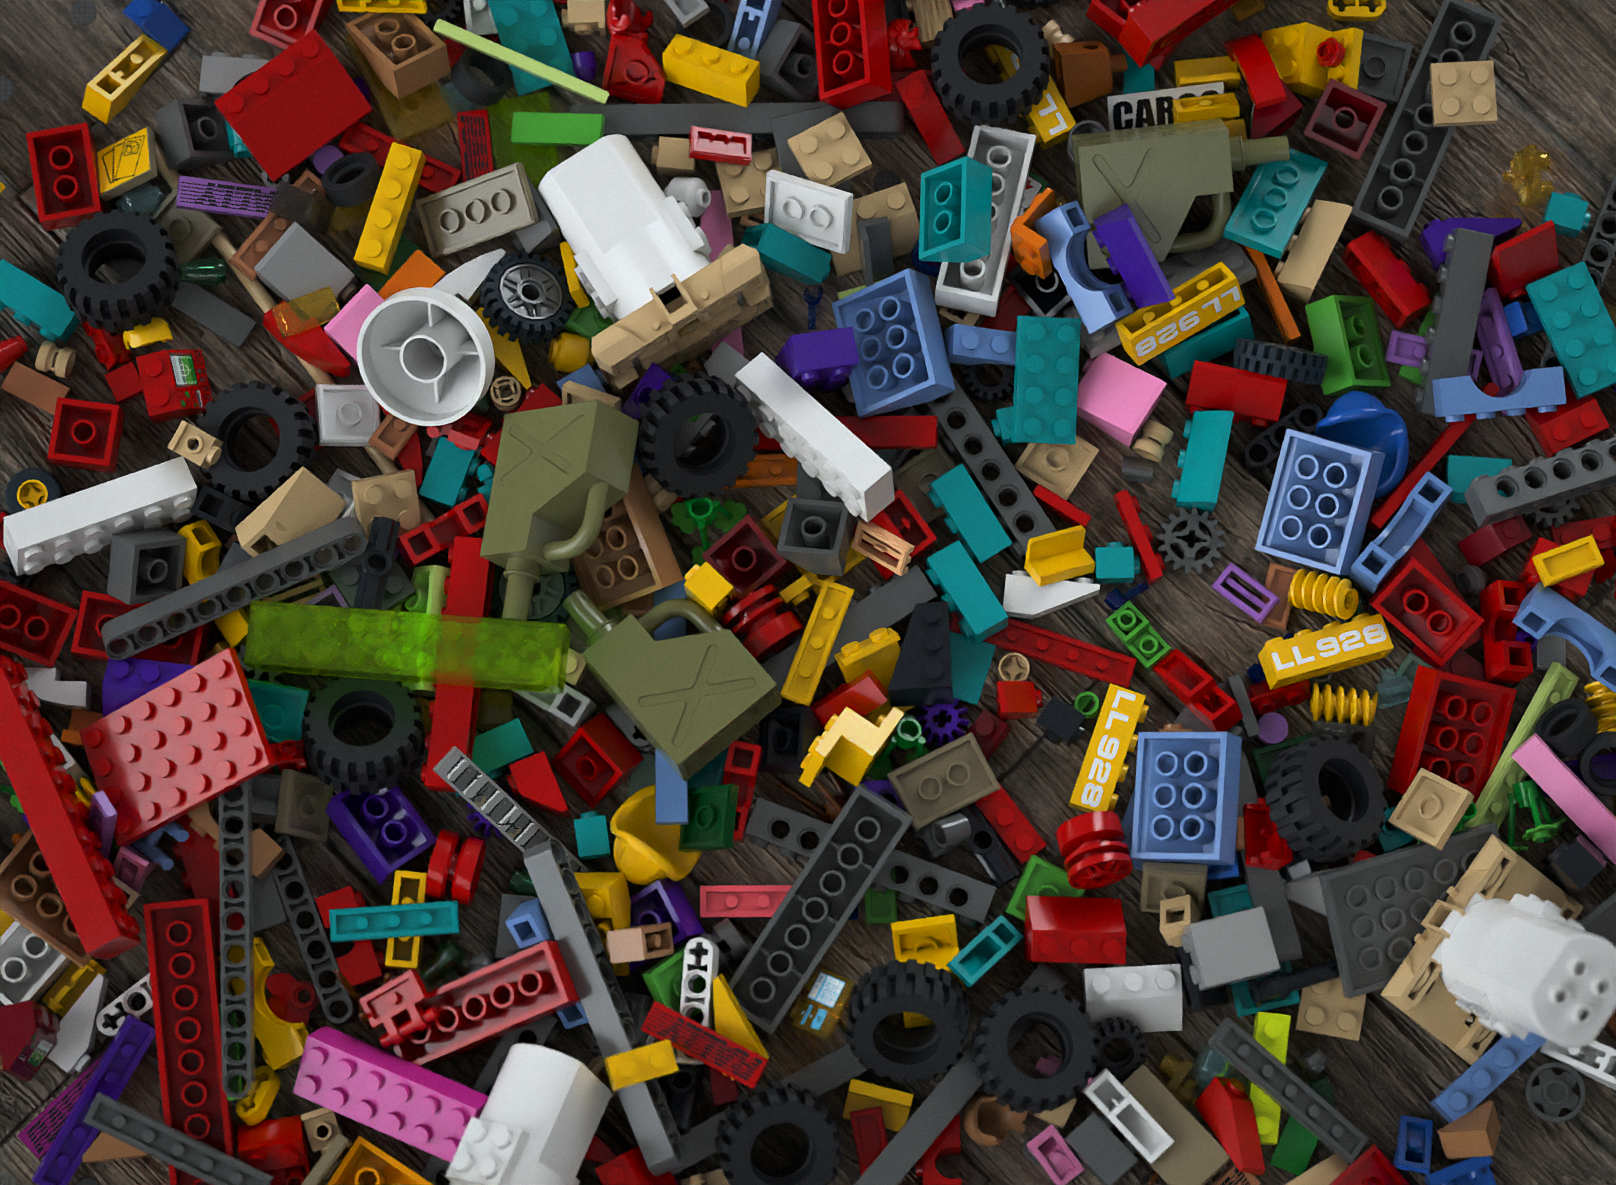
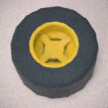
[5,468,65,514]

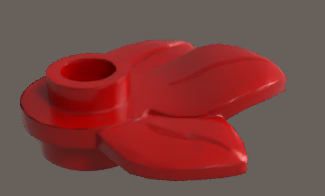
[265,973,320,1027]

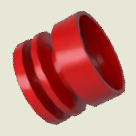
[720,584,804,663]
[1055,811,1134,889]

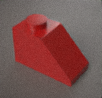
[995,681,1043,721]

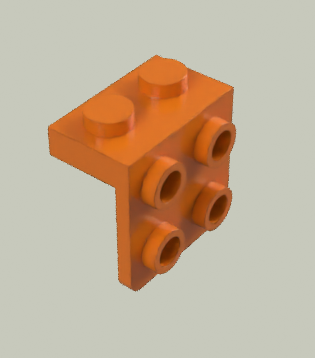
[1010,187,1057,280]

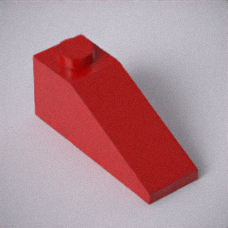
[894,69,965,166]
[1194,1076,1265,1175]

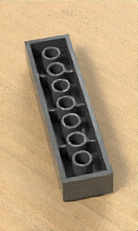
[1346,0,1504,247]
[728,783,914,1035]

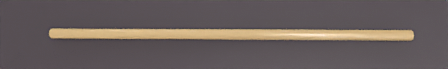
[154,139,436,524]

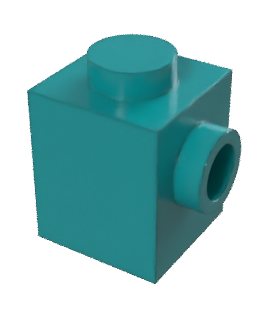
[1541,192,1591,239]
[991,406,1024,447]
[1094,542,1140,584]
[1375,805,1414,855]
[574,811,612,861]

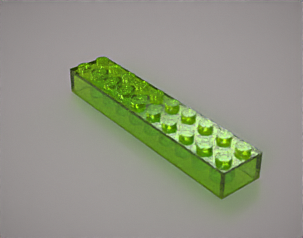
[244,601,571,694]

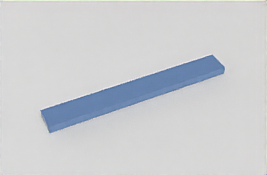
[654,579,689,825]

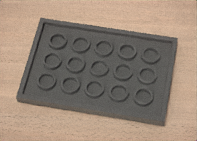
[1318,822,1500,998]

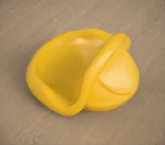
[610,784,703,885]

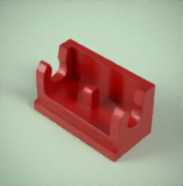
[1243,798,1293,871]

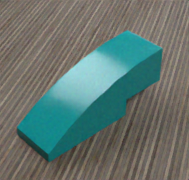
[947,914,1024,988]

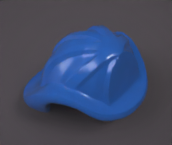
[1313,390,1409,500]

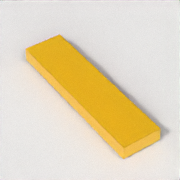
[780,579,855,707]

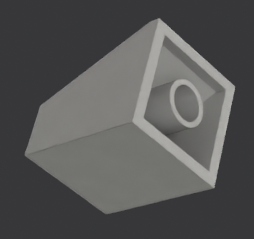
[254,221,358,326]
[1181,906,1280,991]

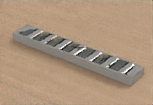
[433,746,589,872]

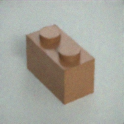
[606,922,674,963]

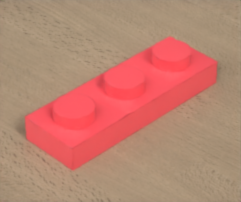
[700,885,793,919]

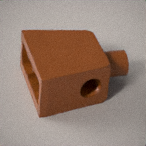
[1052,41,1127,109]

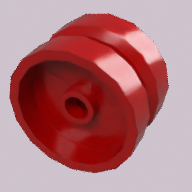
[425,828,487,907]

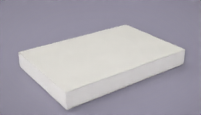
[764,169,853,254]

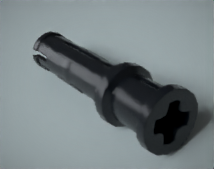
[1247,958,1340,1008]

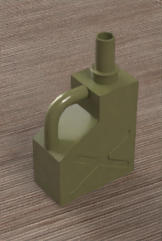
[1072,118,1290,270]
[480,400,640,626]
[562,590,783,783]

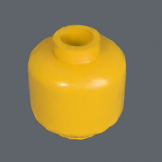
[548,332,595,374]

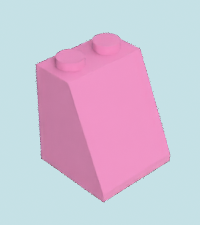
[324,283,385,368]
[1077,352,1167,448]

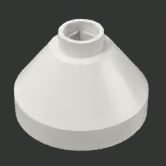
[357,287,495,426]

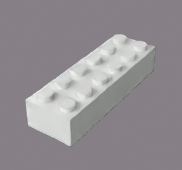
[934,124,1036,317]
[734,352,895,523]
[4,456,197,576]

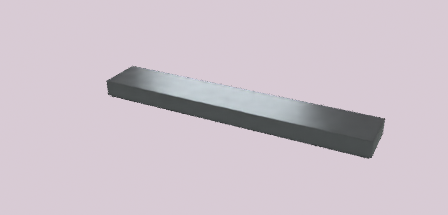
[103,257,258,350]
[1207,1018,1369,1164]
[83,1092,273,1185]

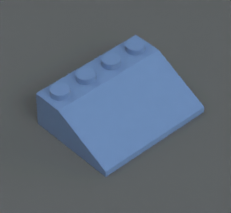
[832,268,956,418]
[1255,428,1385,575]
[1131,732,1242,865]

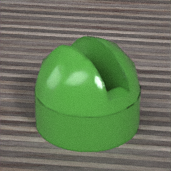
[1074,692,1101,719]

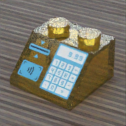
[790,968,856,1044]

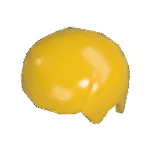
[123,316,173,350]

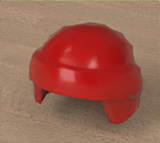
[886,18,922,72]

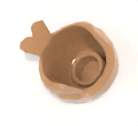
[962,1092,1028,1146]

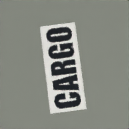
[1107,82,1224,131]

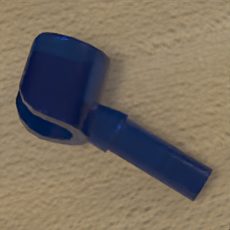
[803,285,824,330]
[1104,582,1149,611]

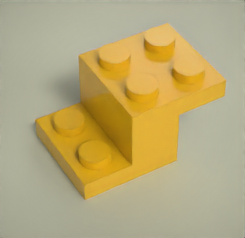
[1261,22,1363,99]
[799,706,905,787]
[891,914,965,1028]

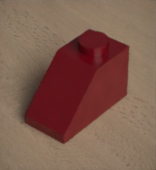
[1457,515,1533,568]

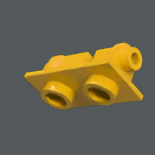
[42,958,107,1017]

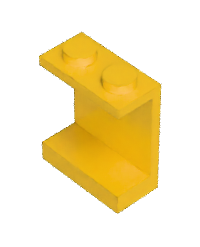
[834,627,915,724]

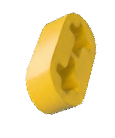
[1326,0,1386,21]
[235,1065,281,1125]

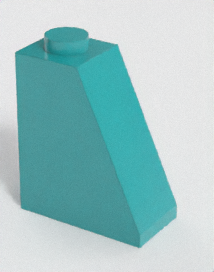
[739,223,832,285]

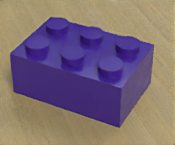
[774,327,859,393]

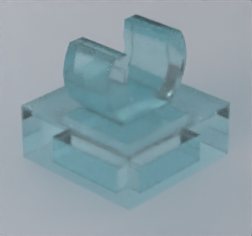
[437,81,477,118]
[1376,668,1410,709]

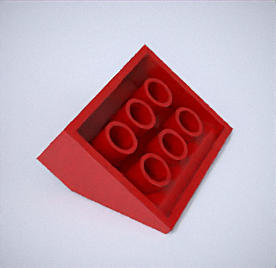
[214,29,373,183]
[1386,665,1517,804]

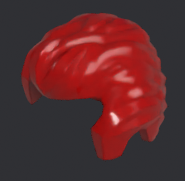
[606,0,654,45]

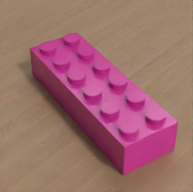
[293,1025,489,1162]

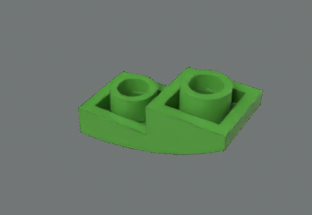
[1105,600,1172,672]

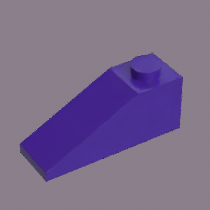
[1418,218,1522,271]

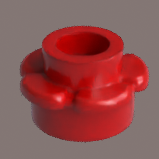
[1316,37,1345,67]

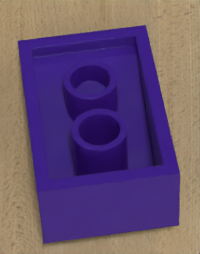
[616,878,705,981]

